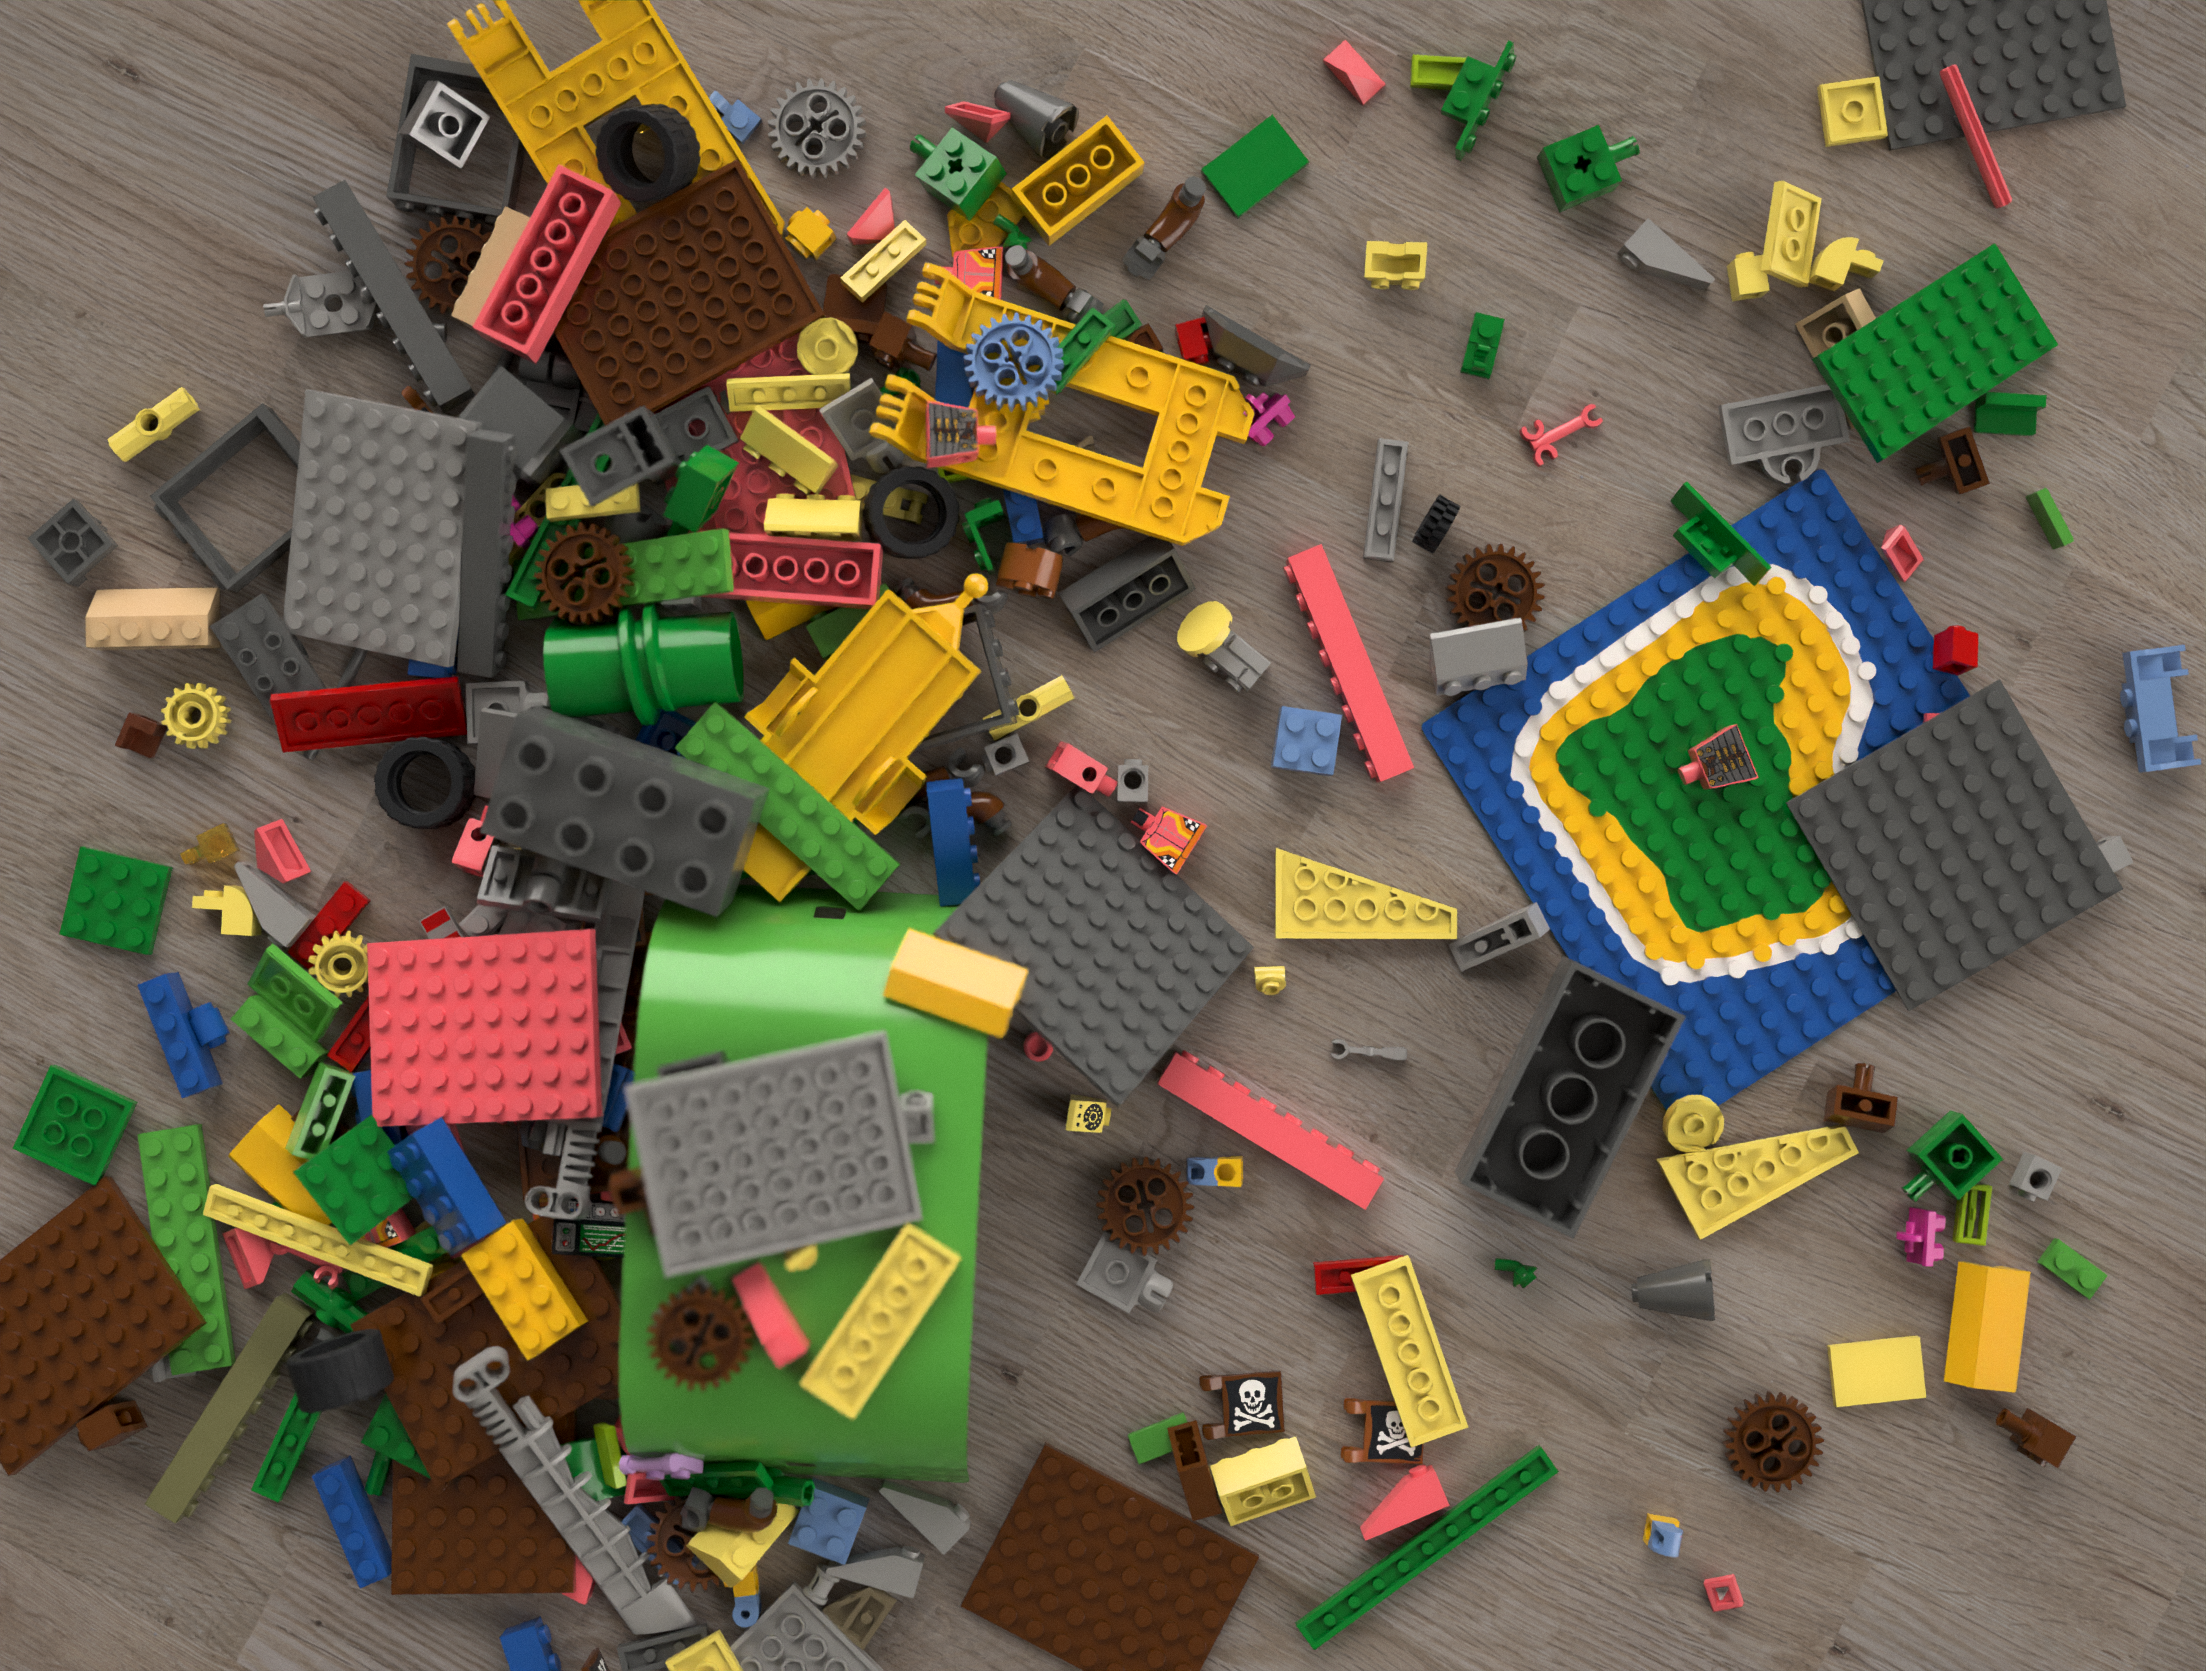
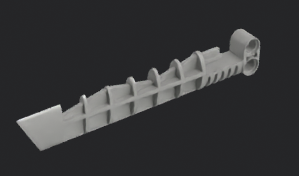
[525,880,645,1220]
[453,1346,697,1635]

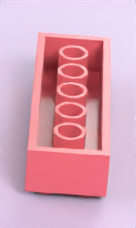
[472,165,621,364]
[697,530,883,610]

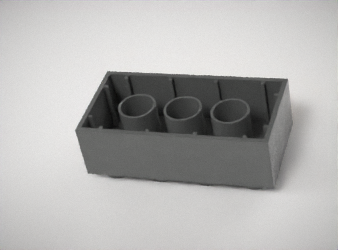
[480,706,770,917]
[1455,956,1686,1239]

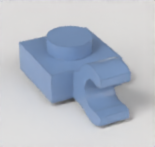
[709,91,762,144]

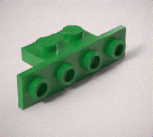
[1441,40,1517,161]
[1670,482,1772,586]

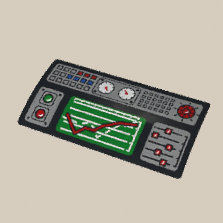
[551,1198,626,1258]

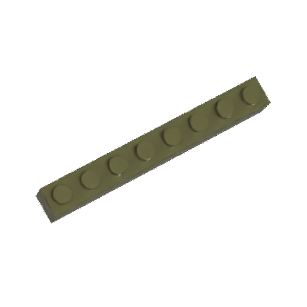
[145,1292,316,1524]

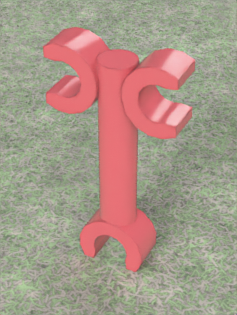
[1520,404,1603,467]
[269,1242,343,1290]

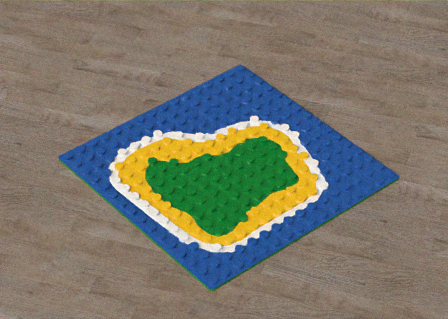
[1421,469,1970,1111]

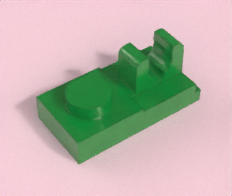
[1460,312,1505,380]

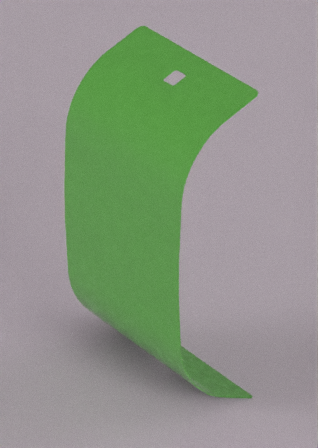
[619,884,988,1483]

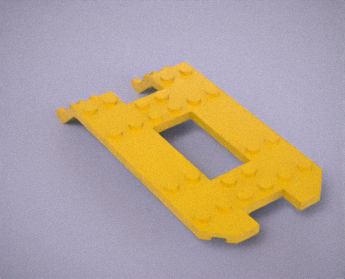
[447,0,785,237]
[869,263,1254,546]

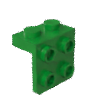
[962,498,1004,576]

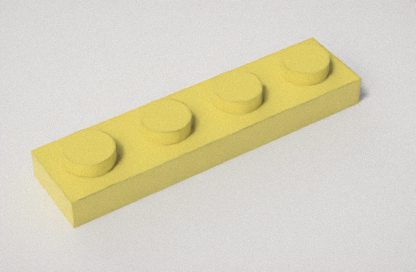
[726,373,851,412]

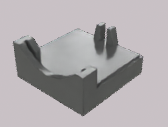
[27,499,118,587]

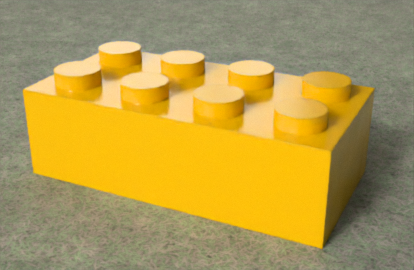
[1011,115,1145,246]
[461,1218,588,1360]

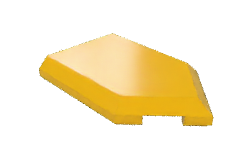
[947,181,1024,258]

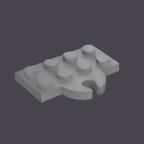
[1718,384,1850,484]

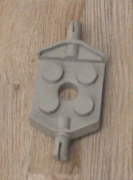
[263,271,380,338]

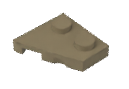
[822,1586,897,1650]

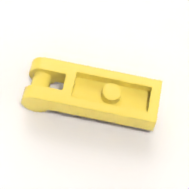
[851,474,928,525]

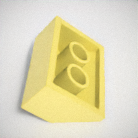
[740,405,839,495]
[764,494,863,542]
[1210,1437,1316,1526]
[686,1497,800,1588]

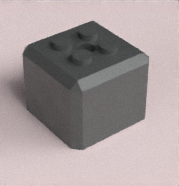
[458,366,585,489]

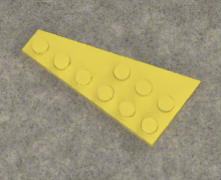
[1275,848,1457,939]
[1656,1125,1859,1240]

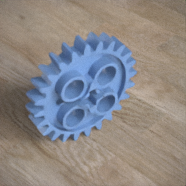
[964,313,1064,412]

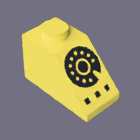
[1065,1094,1112,1133]

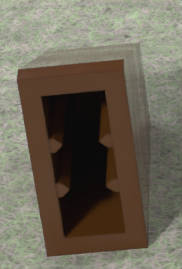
[1167,1420,1222,1521]

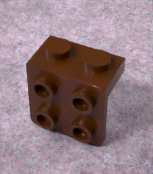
[823,274,888,344]

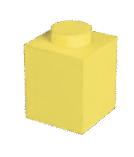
[1727,252,1770,301]

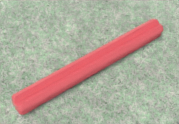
[1940,64,2012,208]

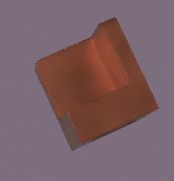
[115,712,167,758]

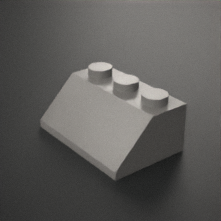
[1429,618,1528,696]

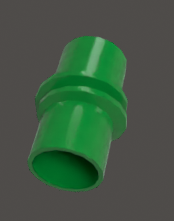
[543,603,744,726]

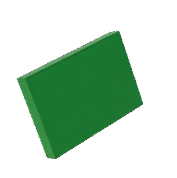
[1201,114,1309,219]

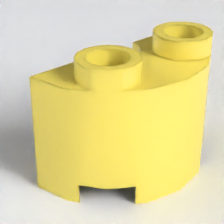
[1364,241,1427,290]

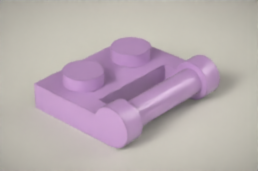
[619,1453,704,1480]

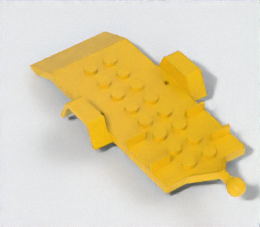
[743,574,988,903]

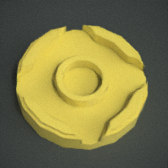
[797,317,858,375]
[1177,601,1232,657]
[1662,1095,1724,1153]

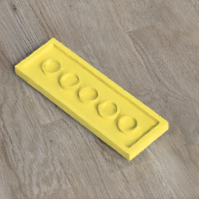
[799,1223,961,1420]
[1351,1255,1468,1447]

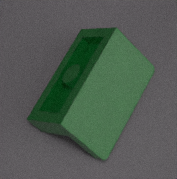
[1974,392,2047,436]

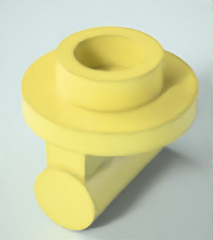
[1254,966,1286,995]
[784,1244,818,1272]

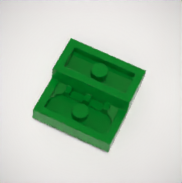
[560,1438,628,1501]

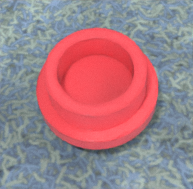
[1023,1032,1053,1062]

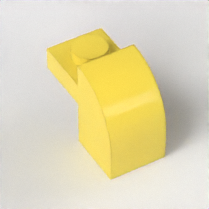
[1809,237,1884,291]
[192,885,262,936]

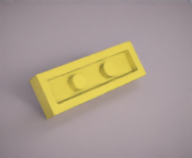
[840,220,926,303]
[545,483,640,522]

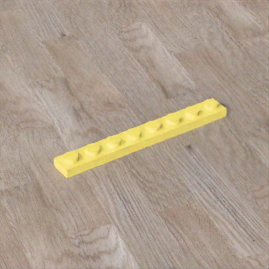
[203,1184,433,1297]

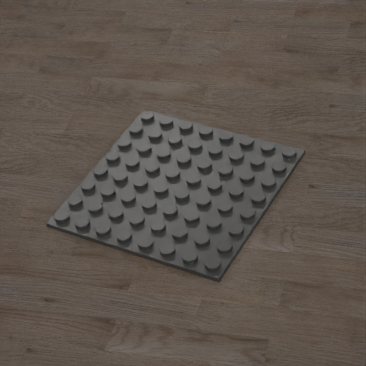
[1861,0,2126,151]
[1786,679,2123,1011]
[933,786,1254,1108]

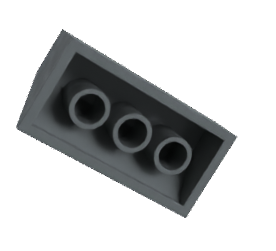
[1058,536,1196,653]

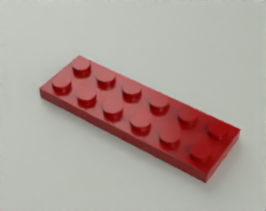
[270,676,467,753]

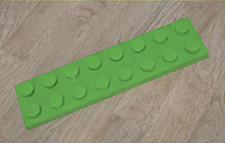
[513,529,734,621]
[675,702,901,911]
[137,1124,236,1375]

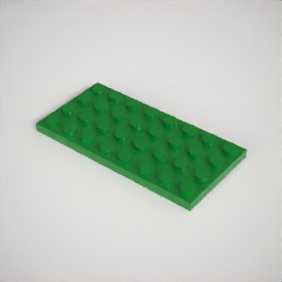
[1812,243,2058,463]

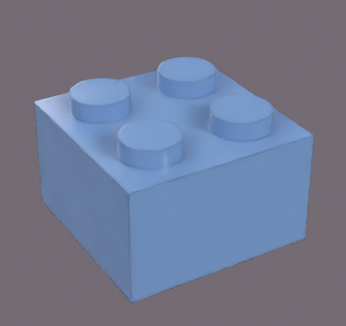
[1271,706,1342,776]
[788,1477,870,1565]

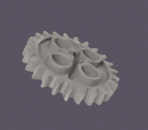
[768,78,866,179]

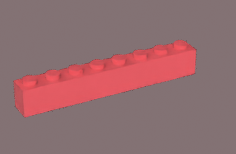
[1283,544,1414,783]
[1156,1050,1384,1210]

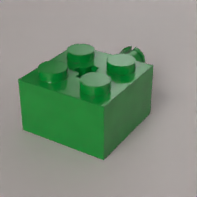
[1537,125,1640,213]
[910,127,1007,221]
[663,445,739,537]
[1901,1110,2003,1202]

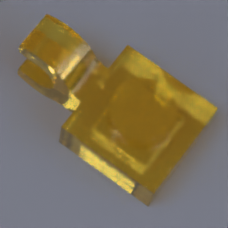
[180,823,240,865]

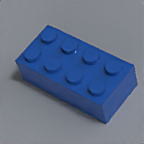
[387,1117,507,1256]

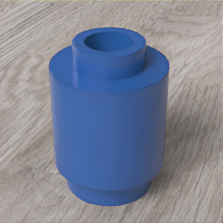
[188,1002,230,1049]

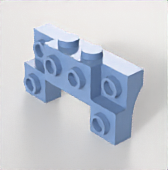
[2120,645,2201,773]

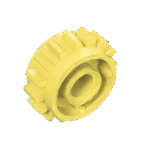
[161,683,231,749]
[308,931,368,998]

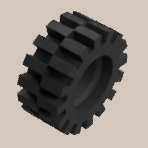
[1412,494,1461,554]

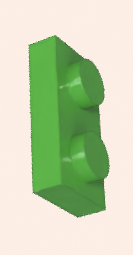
[2037,1238,2108,1300]

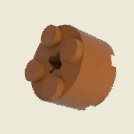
[996,543,1064,599]

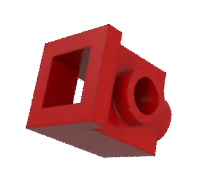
[1174,317,1212,365]

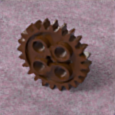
[404,216,492,315]
[534,523,635,624]
[1445,543,1545,632]
[1096,1156,1195,1257]
[646,1284,754,1392]
[1722,1391,1824,1493]
[647,1494,719,1593]

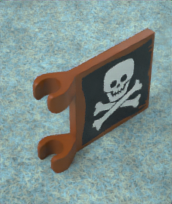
[1341,1398,1424,1464]

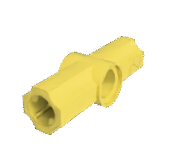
[107,387,200,462]
[982,675,1075,741]

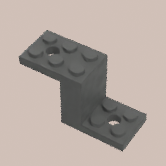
[560,386,739,507]

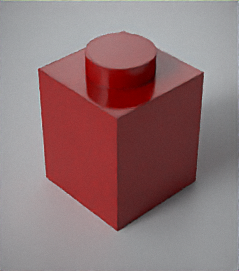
[1933,625,1979,676]

